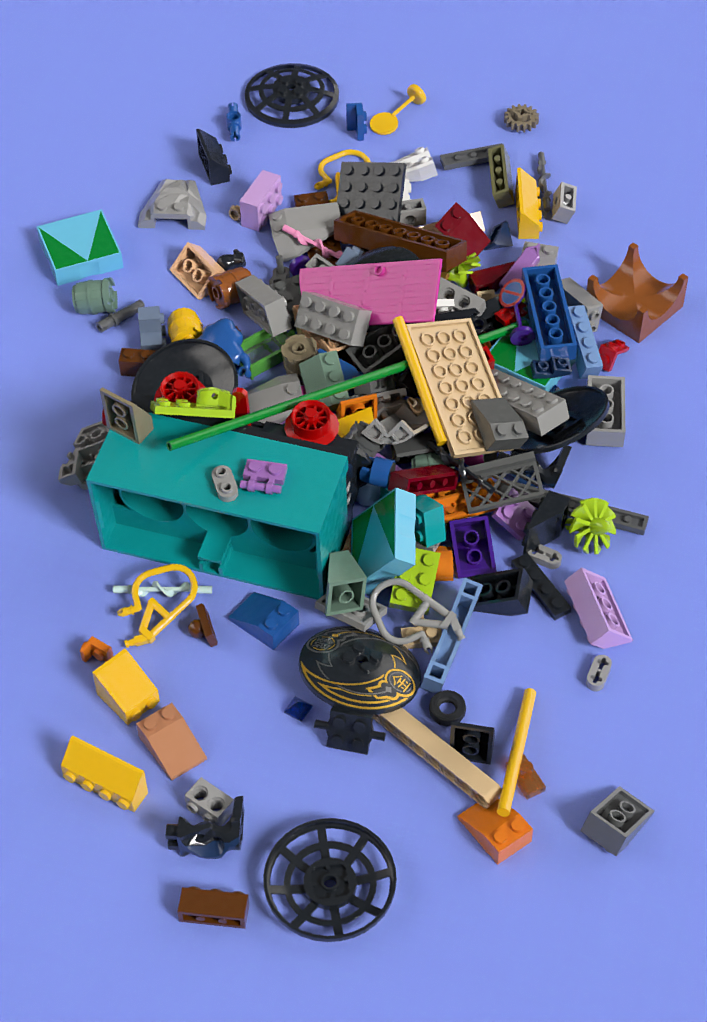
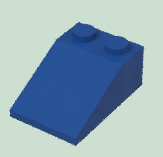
[228,592,299,650]

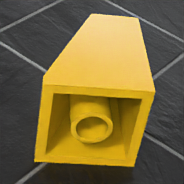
[92,648,160,725]

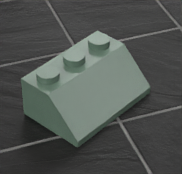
[299,350,350,412]

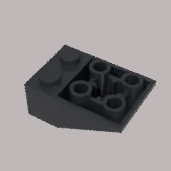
[522,490,571,555]

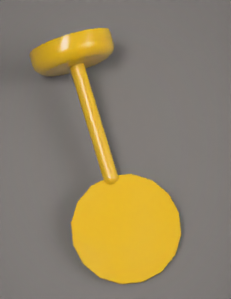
[370,84,426,135]

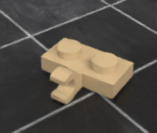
[401,614,442,649]

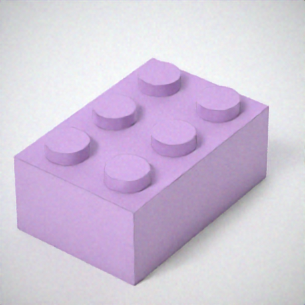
[239,170,283,232]

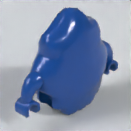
[197,318,251,378]

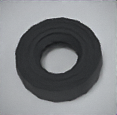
[429,690,466,726]

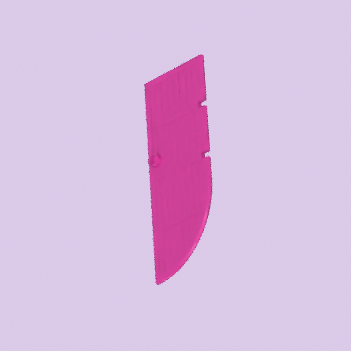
[299,258,443,325]

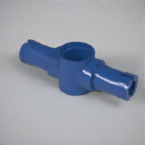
[226,102,242,141]

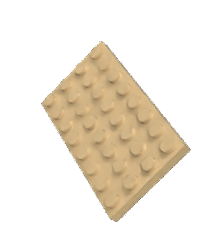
[406,318,514,458]

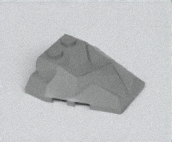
[138,179,207,230]
[58,421,110,490]

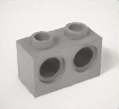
[185,777,234,826]

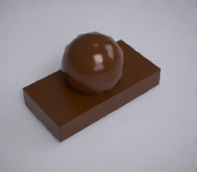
[188,603,218,647]

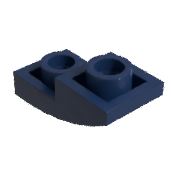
[530,357,572,379]

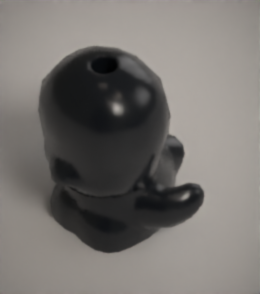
[217,249,246,271]

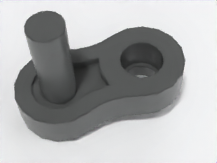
[269,255,290,284]

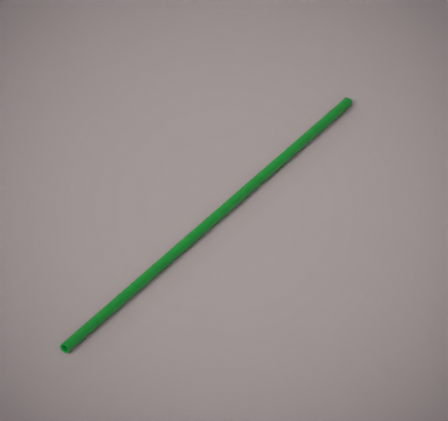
[166,320,529,451]

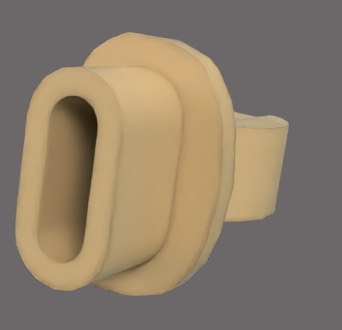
[407,397,424,416]

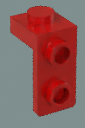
[599,339,630,372]

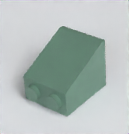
[325,550,367,616]

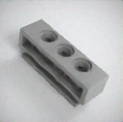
[437,277,486,324]

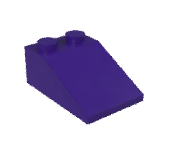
[448,516,497,579]

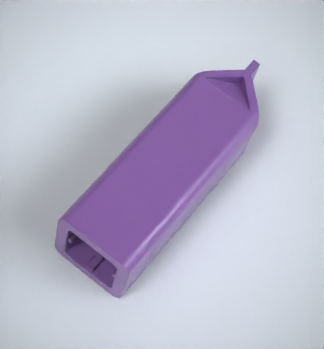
[499,243,540,289]

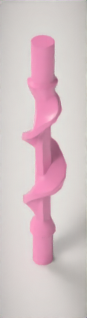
[282,224,343,259]

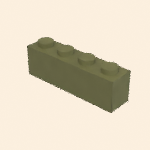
[488,144,515,208]

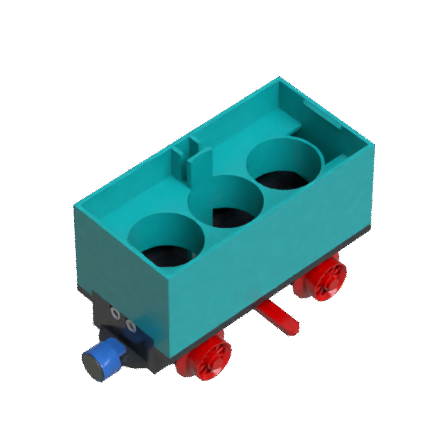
[86,371,396,600]

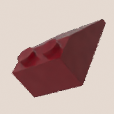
[431,202,490,257]

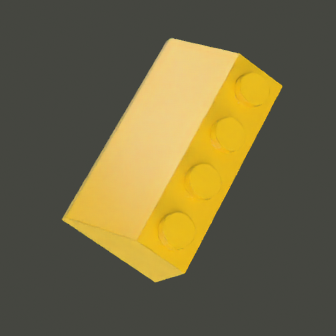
[515,168,543,239]
[61,735,148,812]

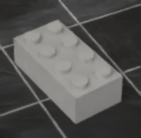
[235,275,292,337]
[294,291,372,346]
[586,375,626,447]

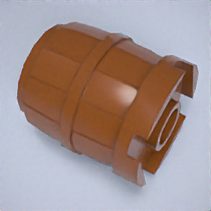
[207,267,252,310]

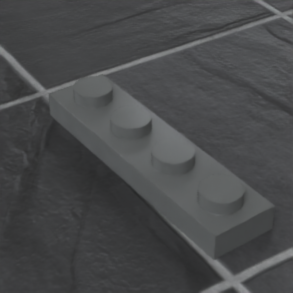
[440,143,502,170]

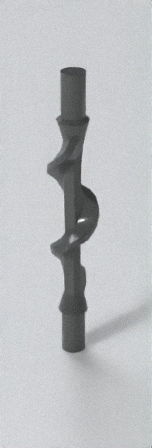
[537,152,552,212]

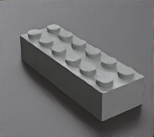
[491,368,569,436]

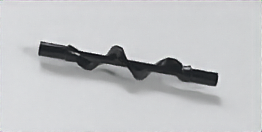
[427,440,495,494]

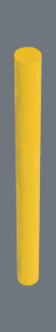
[392,316,447,446]
[497,688,536,817]

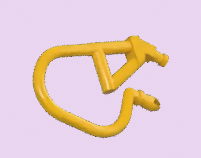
[314,149,371,203]
[117,564,198,648]

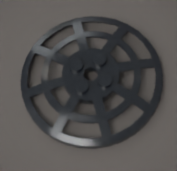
[245,63,339,128]
[263,818,397,942]

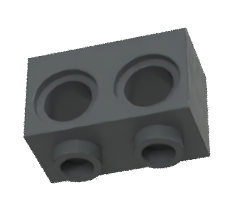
[353,374,396,395]

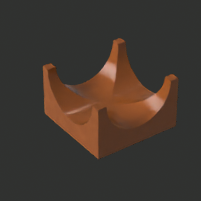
[587,243,688,343]

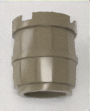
[281,334,318,385]

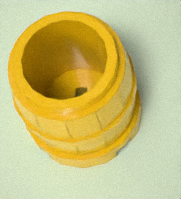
[167,308,203,343]

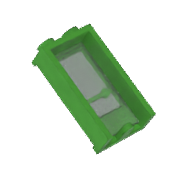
[239,329,296,380]

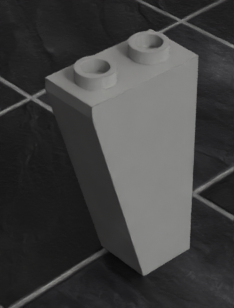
[561,277,603,332]

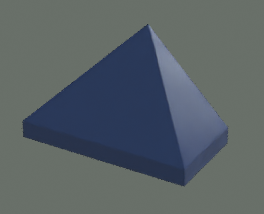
[484,221,513,250]

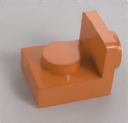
[80,636,113,662]

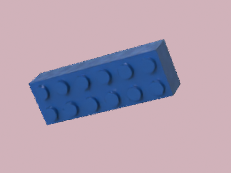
[521,264,577,362]

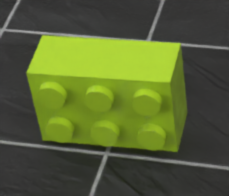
[389,548,441,615]

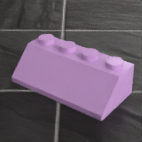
[564,567,633,649]

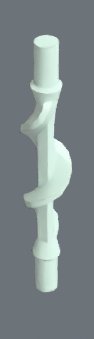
[113,581,212,597]

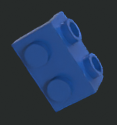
[346,103,367,141]

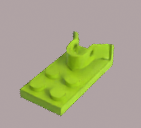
[150,387,236,419]

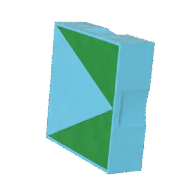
[37,209,124,286]
[490,317,577,393]
[351,488,416,595]

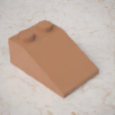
[136,703,207,781]

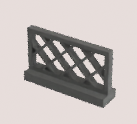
[458,451,545,515]

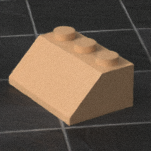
[169,242,225,300]

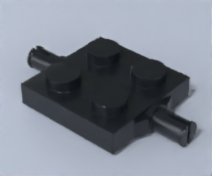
[314,707,386,755]

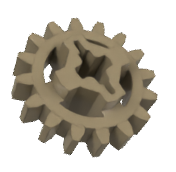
[504,104,539,133]

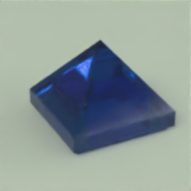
[284,696,313,722]

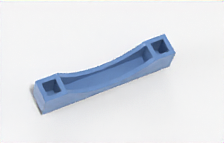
[420,578,483,694]

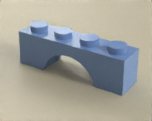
[568,305,603,379]

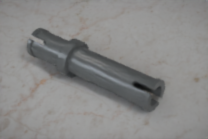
[96,299,145,333]

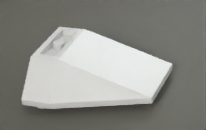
[390,147,438,182]

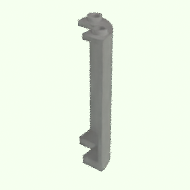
[361,404,430,445]

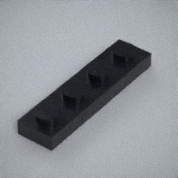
[511,553,571,621]

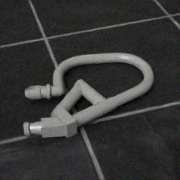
[369,578,466,655]

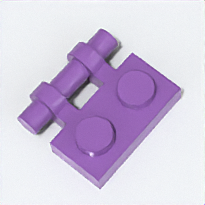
[240,459,287,495]

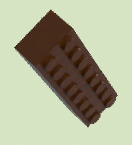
[334,210,467,272]

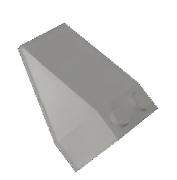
[269,202,341,263]
[247,373,302,424]

